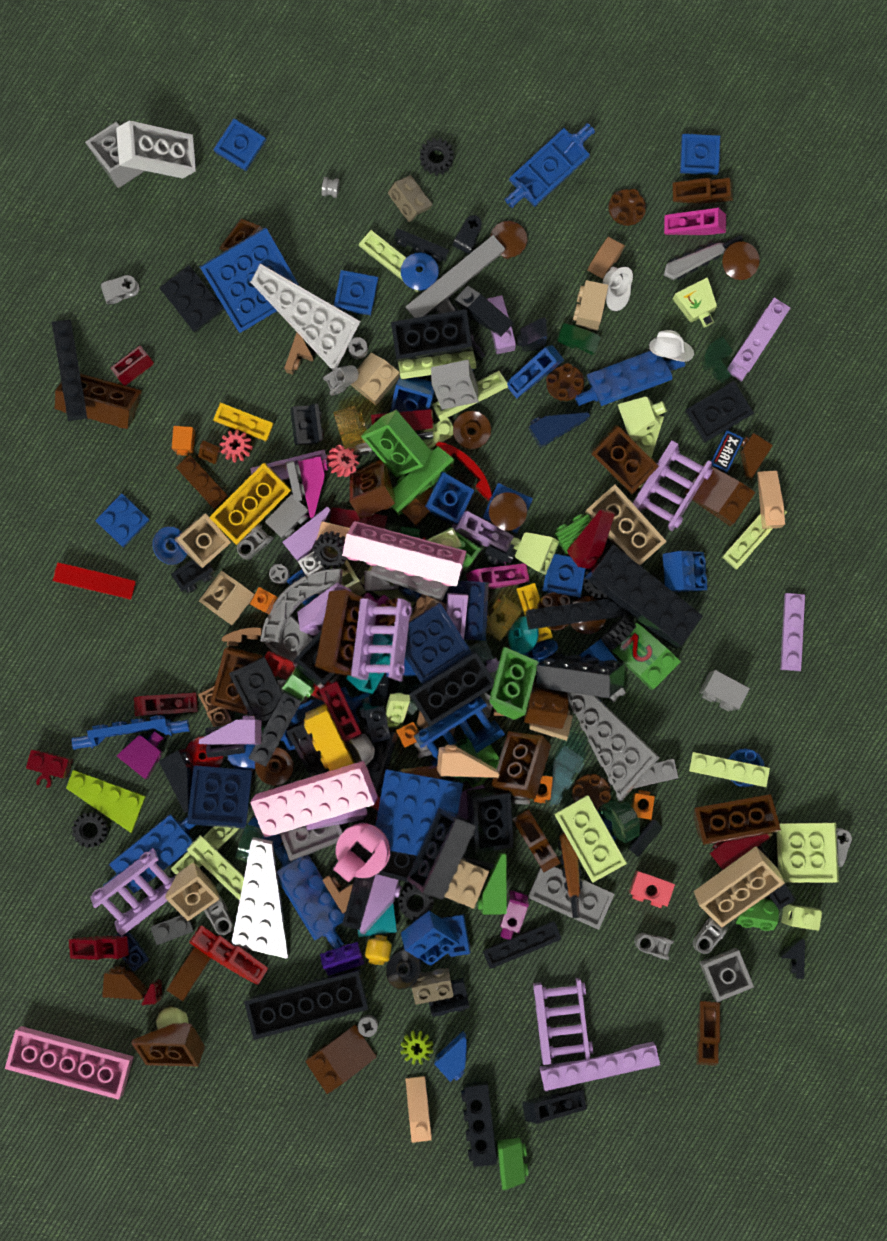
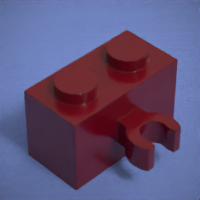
[26,750,73,788]

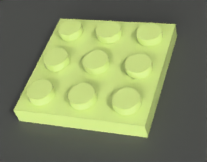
[777,823,839,882]

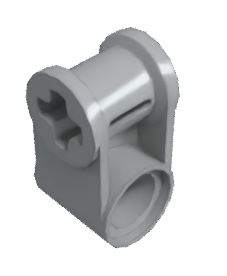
[101,275,140,304]
[323,365,358,396]
[237,524,273,560]
[364,571,400,591]
[836,828,852,867]
[204,896,235,935]
[693,917,728,954]
[634,933,674,960]

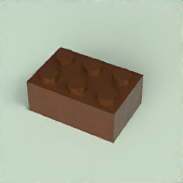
[492,731,551,799]

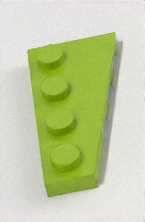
[66,770,146,833]

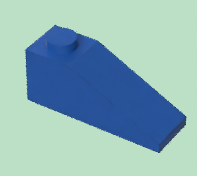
[507,345,564,398]

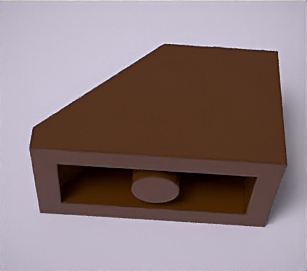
[740,433,773,480]

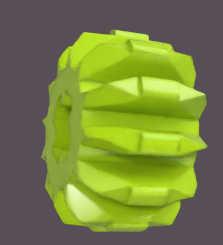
[401,1031,433,1065]

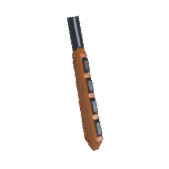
[558,833,582,919]

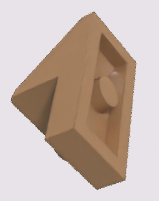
[285,333,314,374]
[322,875,353,913]

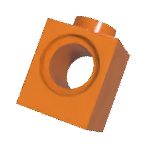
[172,426,195,456]
[250,587,278,614]
[396,722,419,748]
[534,775,553,803]
[630,790,655,820]

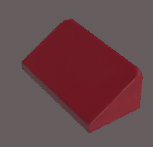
[110,346,154,386]
[141,979,163,1005]

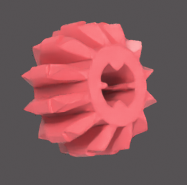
[220,430,253,463]
[326,445,359,477]

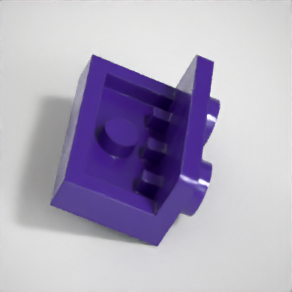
[320,942,365,976]

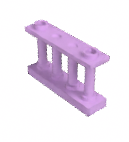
[725,298,790,381]
[633,440,713,531]
[351,599,412,681]
[90,849,176,936]
[533,978,593,1065]

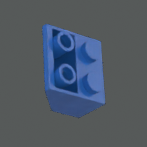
[663,551,707,592]
[401,911,459,966]

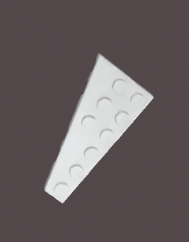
[251,264,360,370]

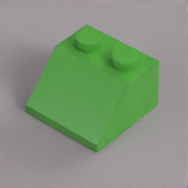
[497,1138,528,1190]

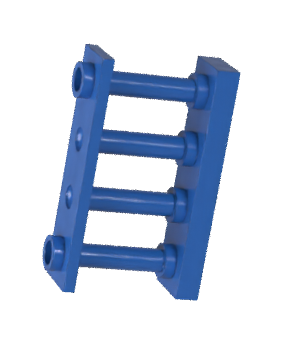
[414,696,505,766]

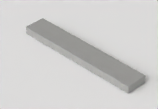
[406,235,505,318]

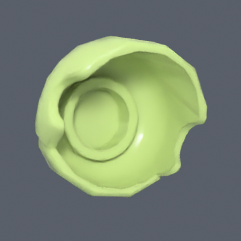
[156,1007,189,1029]

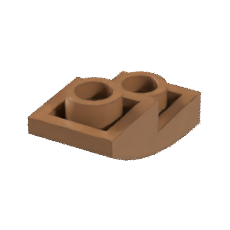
[588,237,625,279]
[222,628,263,646]
[198,686,232,727]

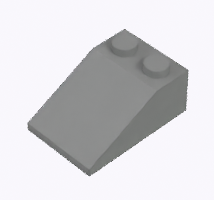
[85,122,144,188]

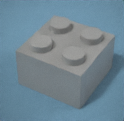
[431,360,479,410]
[699,670,750,711]
[699,948,754,1002]

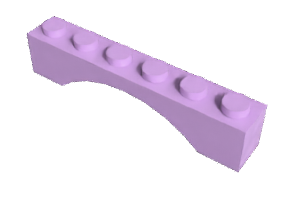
[539,1042,660,1091]

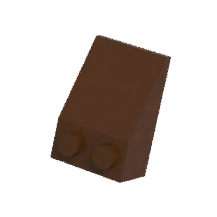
[590,425,659,494]
[350,460,395,519]
[684,463,756,526]
[210,646,264,715]
[524,676,568,729]
[131,1023,205,1067]
[305,1024,377,1094]

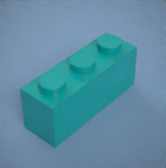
[346,634,393,694]

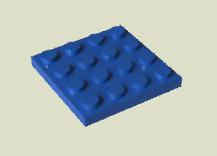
[199,227,299,333]
[375,769,463,855]

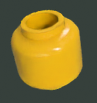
[365,935,392,965]

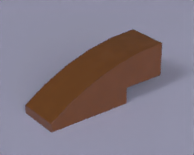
[672,178,733,203]
[512,810,560,873]
[166,947,211,1001]
[696,1001,720,1066]

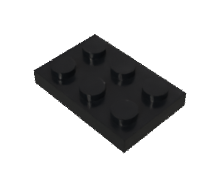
[159,265,224,333]
[685,381,754,443]
[229,656,283,722]

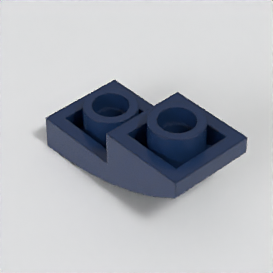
[114,931,149,972]

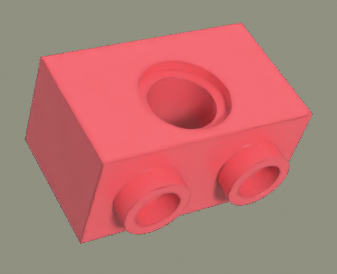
[629,870,675,908]

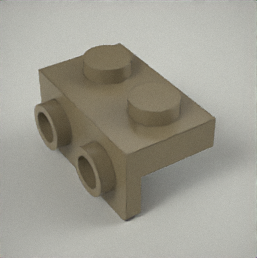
[388,175,433,222]
[412,968,453,1004]

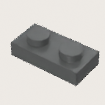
[150,915,194,945]

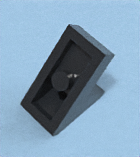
[778,937,805,979]

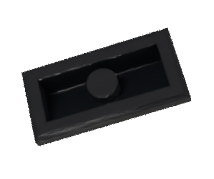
[627,819,662,857]

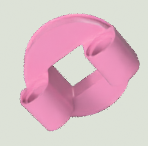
[333,823,390,882]

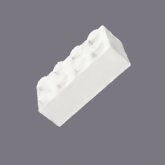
[116,121,196,178]

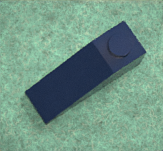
[528,413,590,449]

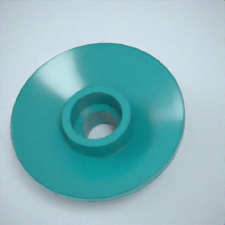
[508,616,539,654]

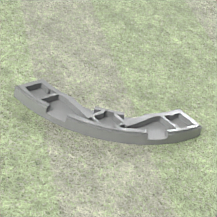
[261,569,343,643]

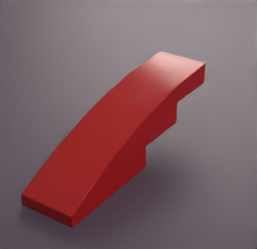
[52,562,136,600]
[189,925,268,985]

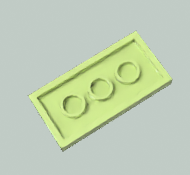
[554,795,627,883]

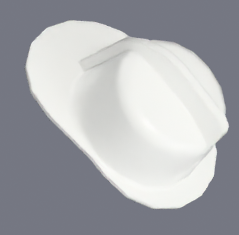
[603,267,633,311]
[649,330,694,362]
[345,734,374,765]

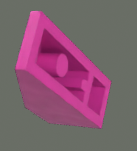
[664,208,726,235]
[298,456,328,518]
[466,563,529,590]

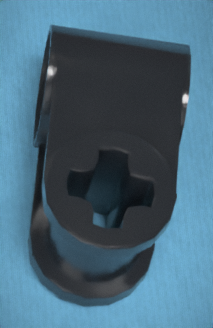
[453,215,482,254]

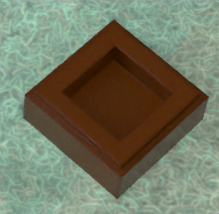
[198,440,220,464]

